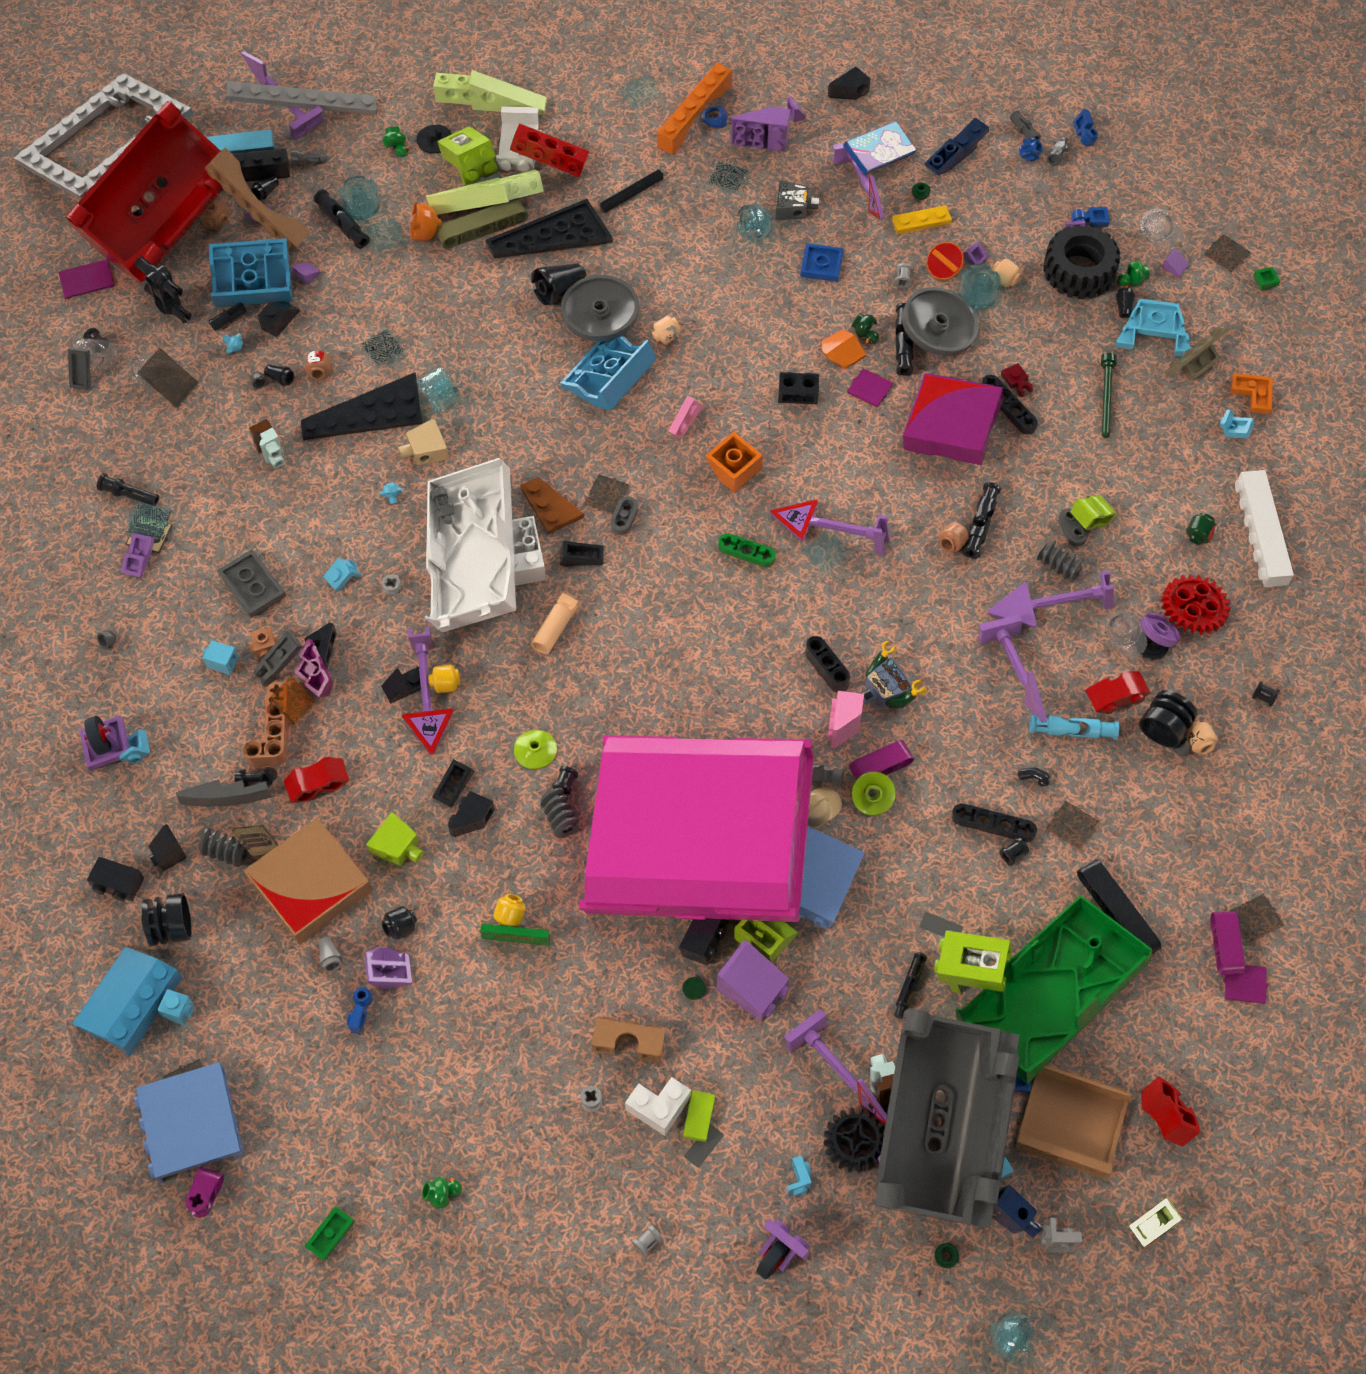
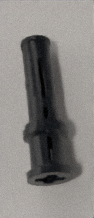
[96,473,159,507]

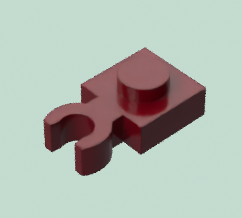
[1001,363,1033,397]

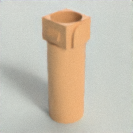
[531,593,578,655]

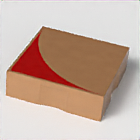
[243,818,373,945]

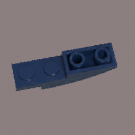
[924,117,989,176]

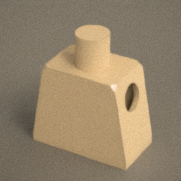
[398,419,449,465]

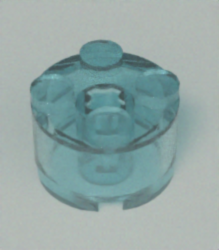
[339,176,380,221]
[959,264,1000,310]
[416,366,461,414]

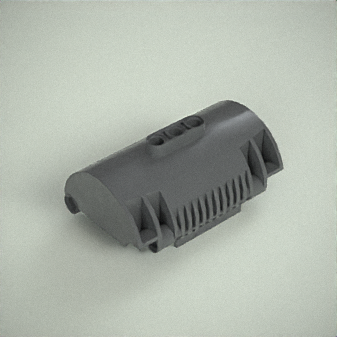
[873,1009,1020,1228]

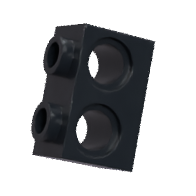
[778,372,819,405]

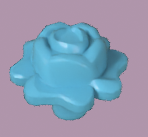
[222,333,243,354]
[380,483,403,504]

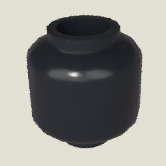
[382,906,417,940]

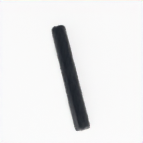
[600,169,664,212]

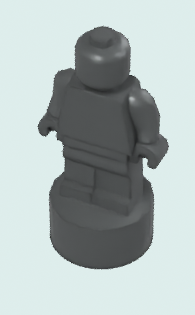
[1047,137,1069,166]
[291,150,327,165]
[430,487,454,525]
[812,765,844,786]

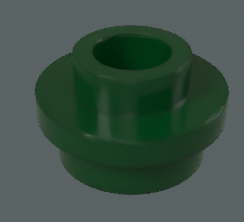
[912,183,931,200]
[934,1243,959,1269]

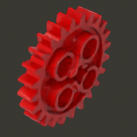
[1161,574,1231,635]

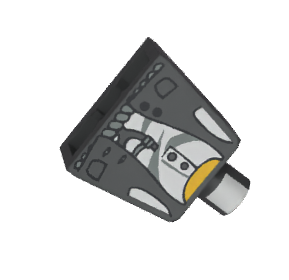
[776,180,819,220]

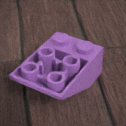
[731,107,790,151]

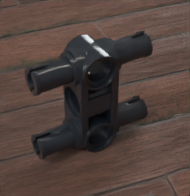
[135,256,192,323]

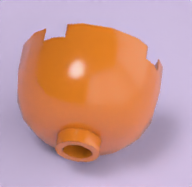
[410,203,441,241]

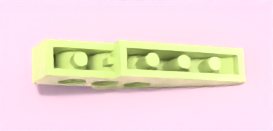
[433,70,547,115]
[426,170,544,215]

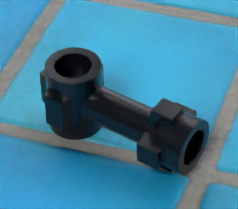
[234,767,278,786]

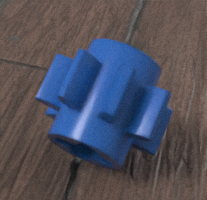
[1019,137,1043,162]

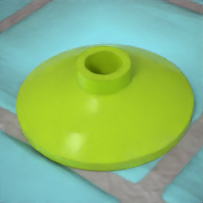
[514,730,557,769]
[852,772,896,816]

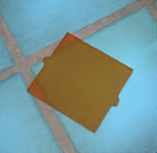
[269,676,315,725]

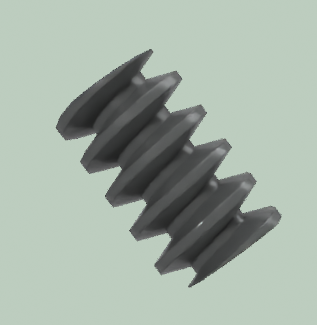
[1037,540,1083,583]
[540,788,579,838]
[199,828,251,867]

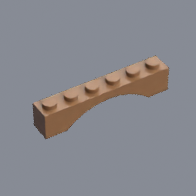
[205,148,310,252]

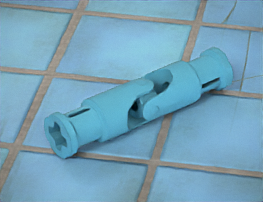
[1029,714,1119,740]

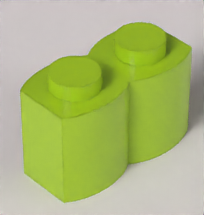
[1070,495,1117,530]

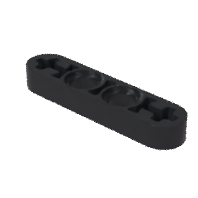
[982,375,1038,435]
[951,803,1037,842]

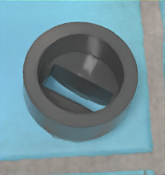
[250,372,267,389]
[97,630,116,649]
[1172,737,1191,756]

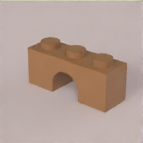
[591,1017,666,1063]

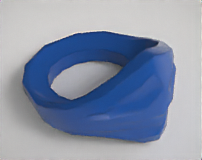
[702,106,728,128]

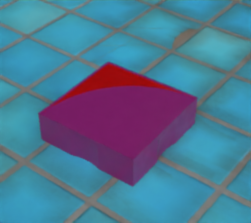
[903,373,1003,465]

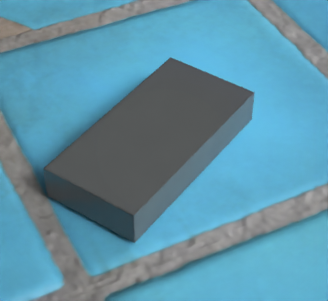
[68,347,91,390]

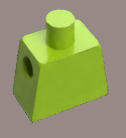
[366,812,424,866]

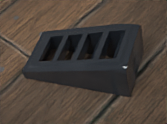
[560,541,604,566]
[432,759,475,808]

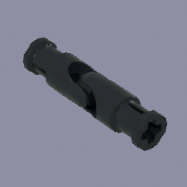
[313,189,370,249]
[895,303,914,376]
[962,482,1001,559]

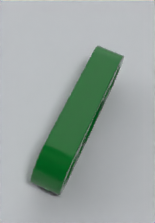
[718,533,776,567]

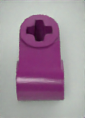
[185,1167,224,1218]

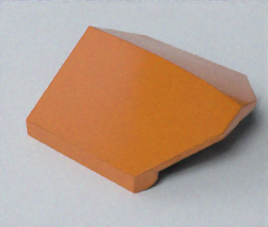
[821,329,866,369]

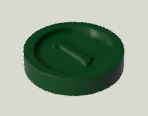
[682,977,705,1000]

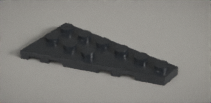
[485,199,613,258]
[301,372,422,440]

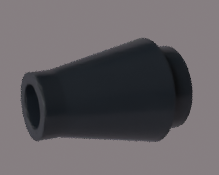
[251,176,279,200]
[1116,288,1135,318]
[264,364,294,386]

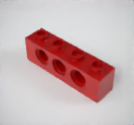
[510,123,589,178]

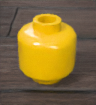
[428,664,460,693]
[493,894,526,927]

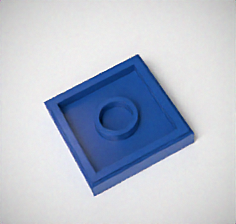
[800,243,844,282]

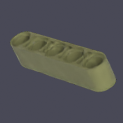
[436,198,528,249]

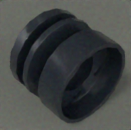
[1139,690,1198,748]
[141,893,192,946]

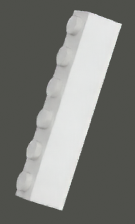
[1235,470,1294,587]

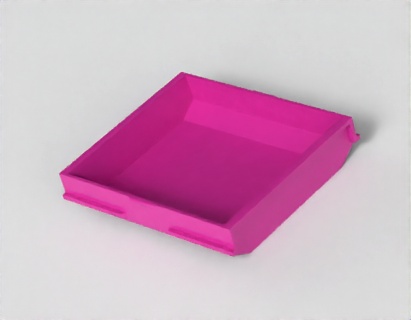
[579,735,814,922]

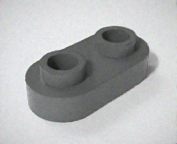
[610,496,638,535]
[1058,508,1088,546]

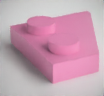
[669,396,703,438]

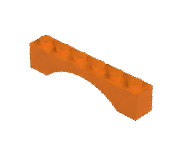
[657,62,732,155]

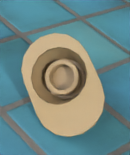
[808,787,842,829]

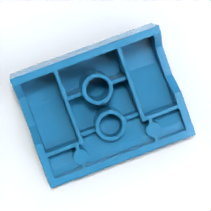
[209,238,293,307]
[560,335,657,410]
[72,947,182,1056]

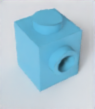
[202,640,239,675]
[157,989,194,1025]

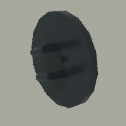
[417,125,452,154]

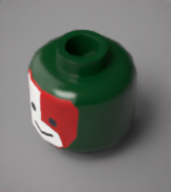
[1186,513,1217,545]

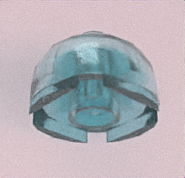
[737,204,773,243]
[989,1312,1034,1366]

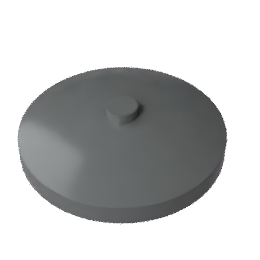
[561,275,639,341]
[902,287,979,356]

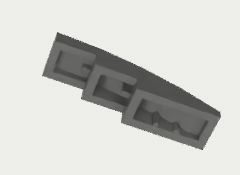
[176,779,271,807]

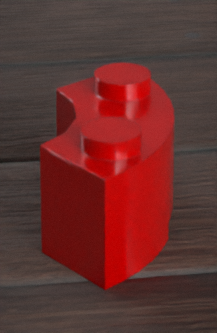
[1085,671,1151,714]
[284,757,349,803]
[1141,1076,1200,1147]

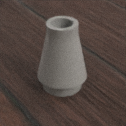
[318,937,343,972]

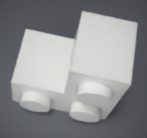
[625,1077,691,1136]

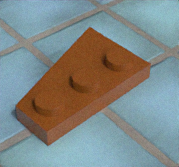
[520,477,584,534]

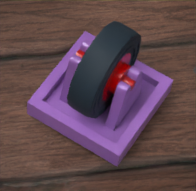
[79,716,130,770]
[756,1219,811,1280]

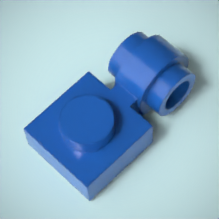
[1073,109,1098,146]
[1071,207,1110,227]
[347,988,373,1035]

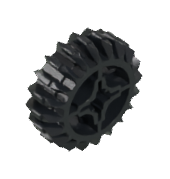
[823,1108,885,1174]

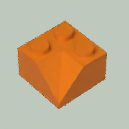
[705,431,763,493]

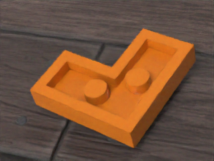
[1230,373,1273,414]

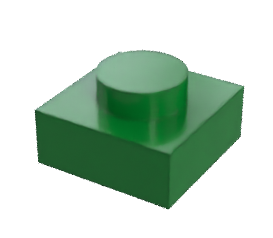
[1253,266,1280,290]

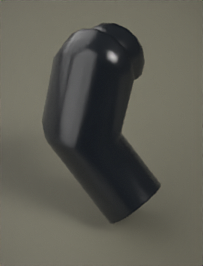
[1018,767,1050,786]

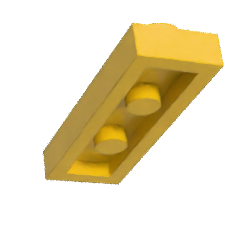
[892,205,952,234]

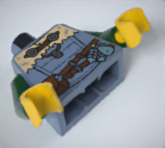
[860,641,927,708]

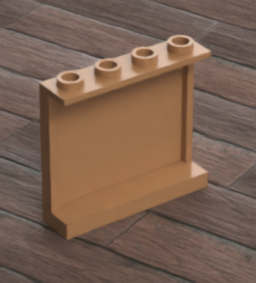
[1014,1063,1132,1180]

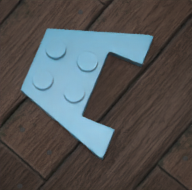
[1115,299,1192,357]

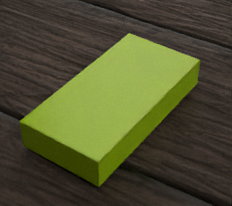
[683,1090,715,1142]

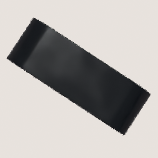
[805,636,850,693]

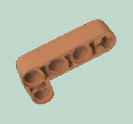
[242,681,289,767]

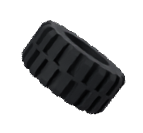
[1043,224,1121,299]

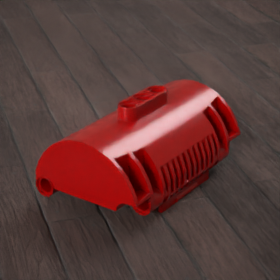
[66,101,223,283]

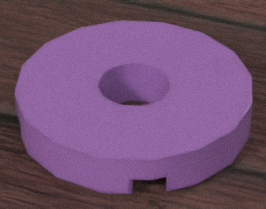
[1140,612,1181,647]

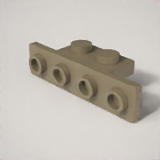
[1165,326,1230,381]

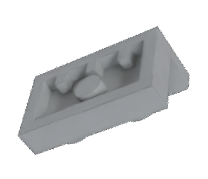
[1039,1218,1082,1253]

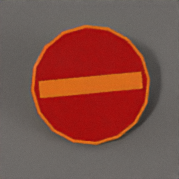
[926,242,964,280]

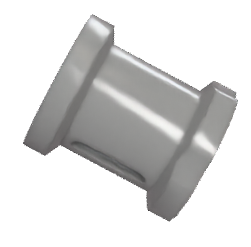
[895,263,913,289]
[580,1086,602,1112]
[631,1225,664,1258]

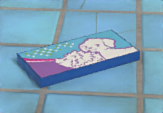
[843,121,917,175]

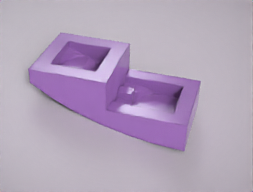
[121,533,155,577]

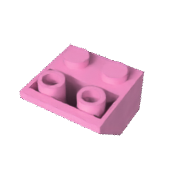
[827,691,864,749]

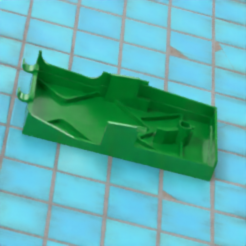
[956,895,1152,1084]

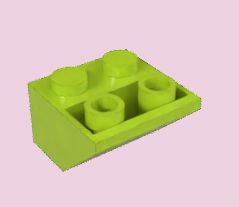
[734,920,798,963]

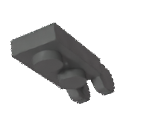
[253,631,303,687]

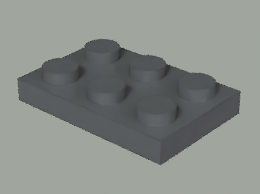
[217,549,287,618]

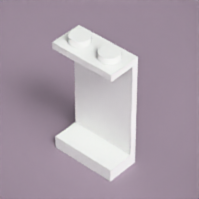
[496,107,539,171]

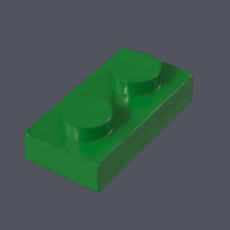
[304,1206,355,1262]

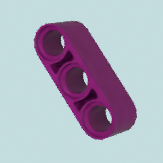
[848,740,914,780]
[1210,912,1245,975]

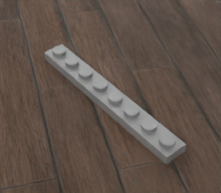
[227,81,376,115]

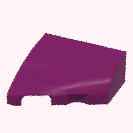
[294,639,333,697]

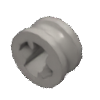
[382,574,401,595]

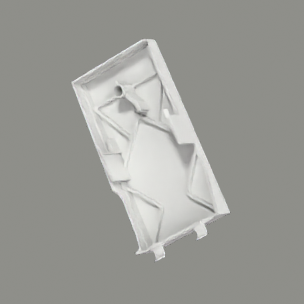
[425,458,516,632]

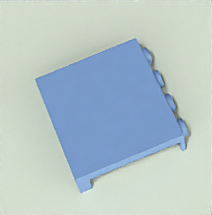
[800,826,865,928]
[134,1062,244,1183]

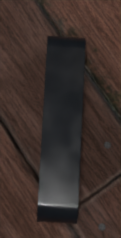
[1077,859,1162,954]

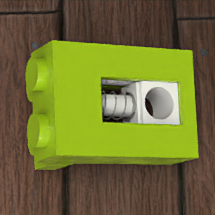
[437,126,499,185]
[934,931,1012,993]

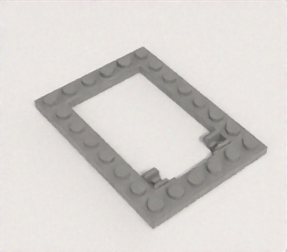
[14,73,194,200]

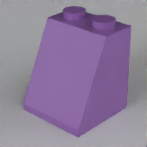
[717,940,790,1021]

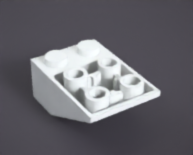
[512,516,546,586]

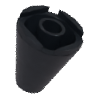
[531,263,586,305]

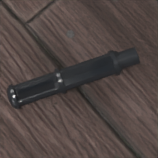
[894,952,928,1019]

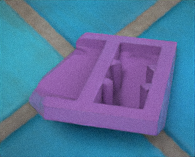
[365,947,412,989]

